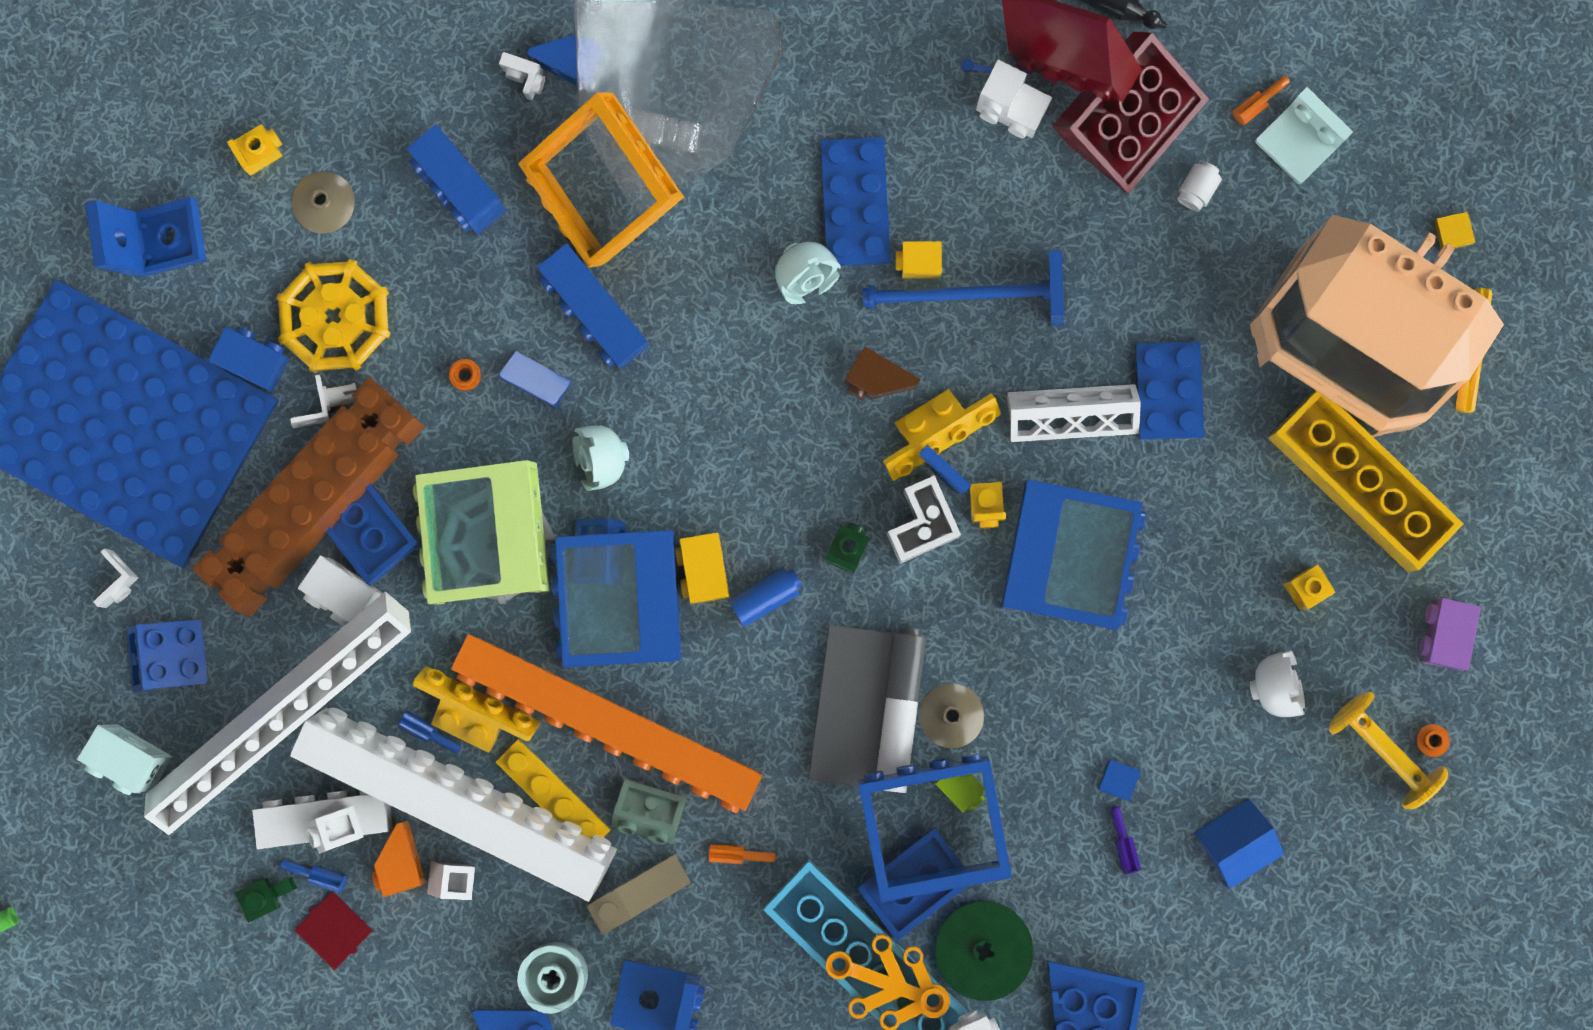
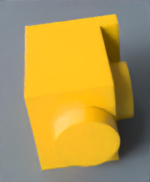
[227,124,283,176]

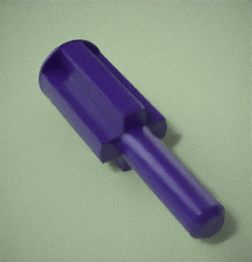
[1111,806,1142,874]

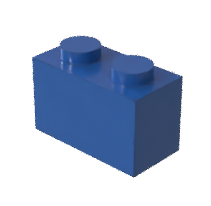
[208,326,290,393]

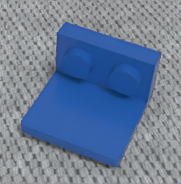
[126,619,208,693]

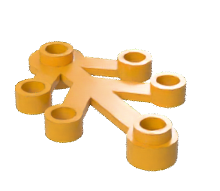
[826,934,950,1030]

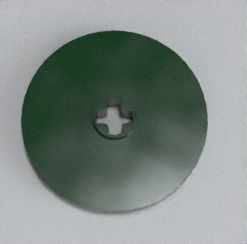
[935,901,1034,1001]

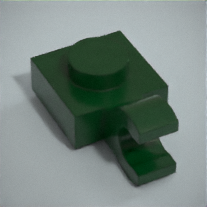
[235,877,297,923]

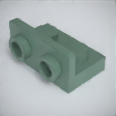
[612,779,687,845]

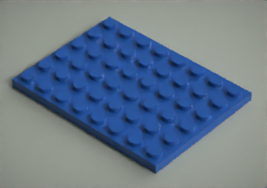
[0,279,279,568]

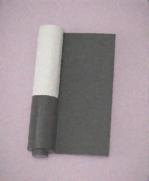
[808,625,926,793]

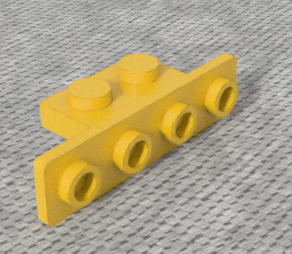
[883,389,1001,481]
[412,666,540,753]

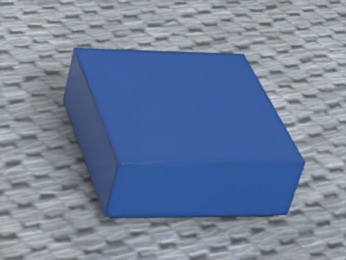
[1098,759,1141,802]

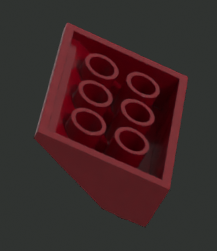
[1002,0,1142,102]
[1052,32,1209,194]

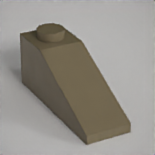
[587,854,691,935]

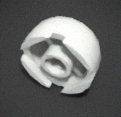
[1250,650,1305,717]

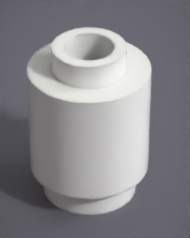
[1177,162,1222,212]

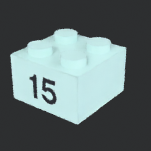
[77,724,173,795]

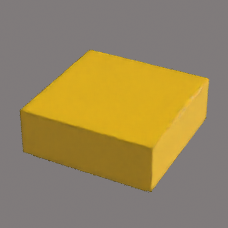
[1434,212,1475,249]

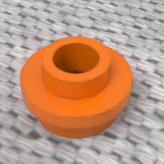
[449,359,481,391]
[1416,724,1450,757]

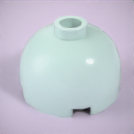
[775,242,841,304]
[572,425,629,491]

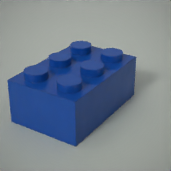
[406,124,506,235]

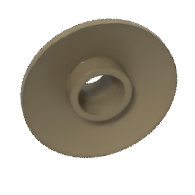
[292,171,355,234]
[919,683,984,748]

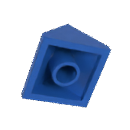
[1194,798,1284,889]

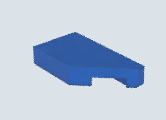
[919,445,971,494]

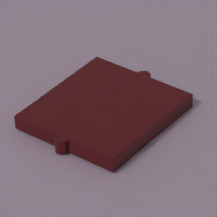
[294,891,373,971]

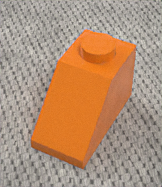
[372,821,426,897]

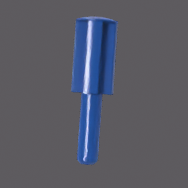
[398,710,462,754]
[280,859,347,894]

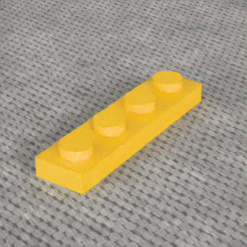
[495,739,611,839]

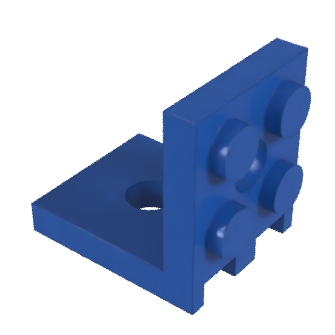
[85,197,206,278]
[610,959,705,1030]

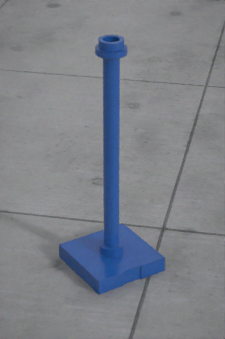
[863,250,1064,326]

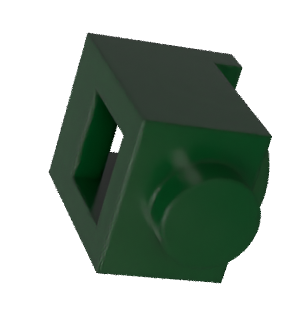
[825,522,870,575]

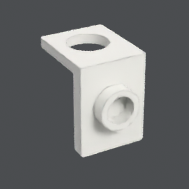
[94,548,138,608]

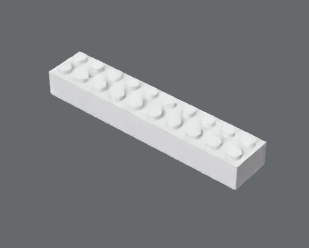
[290,708,617,902]

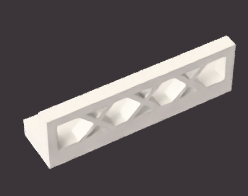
[1007,384,1141,442]

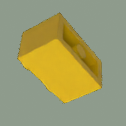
[675,533,730,604]

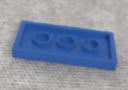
[821,137,891,266]

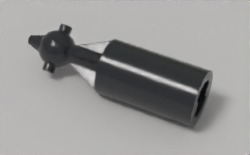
[1079,0,1168,29]

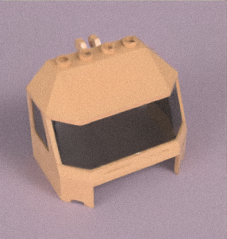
[1250,215,1504,437]

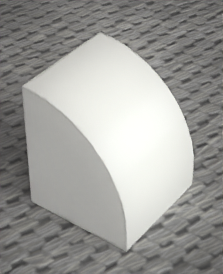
[427,861,475,900]

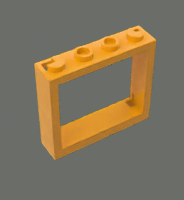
[518,92,684,268]

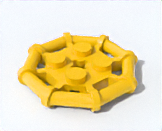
[276,259,391,373]

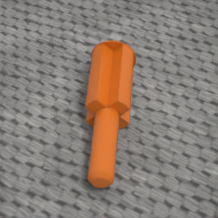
[1232,76,1289,126]
[708,843,776,864]

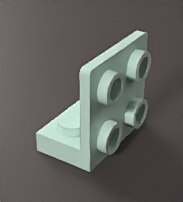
[1255,87,1353,184]

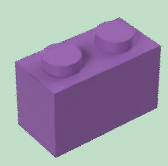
[1419,598,1481,671]

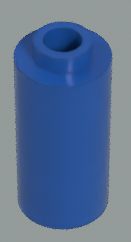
[728,567,802,628]

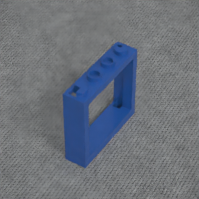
[858,753,1012,902]

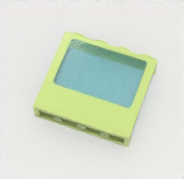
[413,460,550,605]

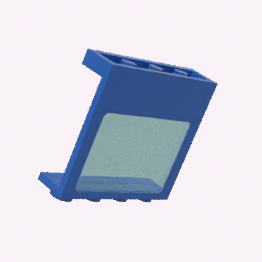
[1001,479,1146,631]
[550,530,682,668]

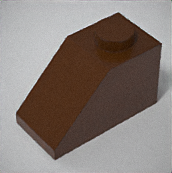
[844,346,920,400]

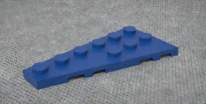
[1047,960,1145,1030]

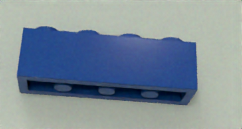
[537,243,649,370]

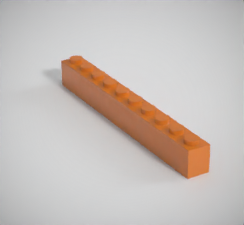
[451,634,763,813]

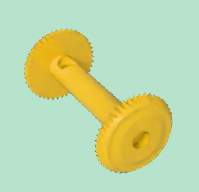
[1329,692,1448,809]

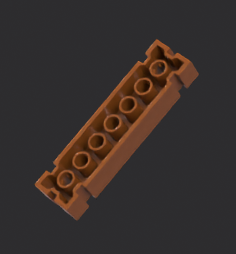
[192,377,425,617]

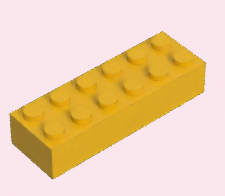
[1268,390,1464,573]

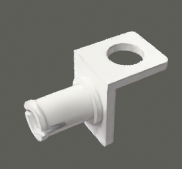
[290,375,357,428]

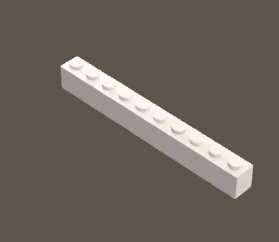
[144,592,411,835]

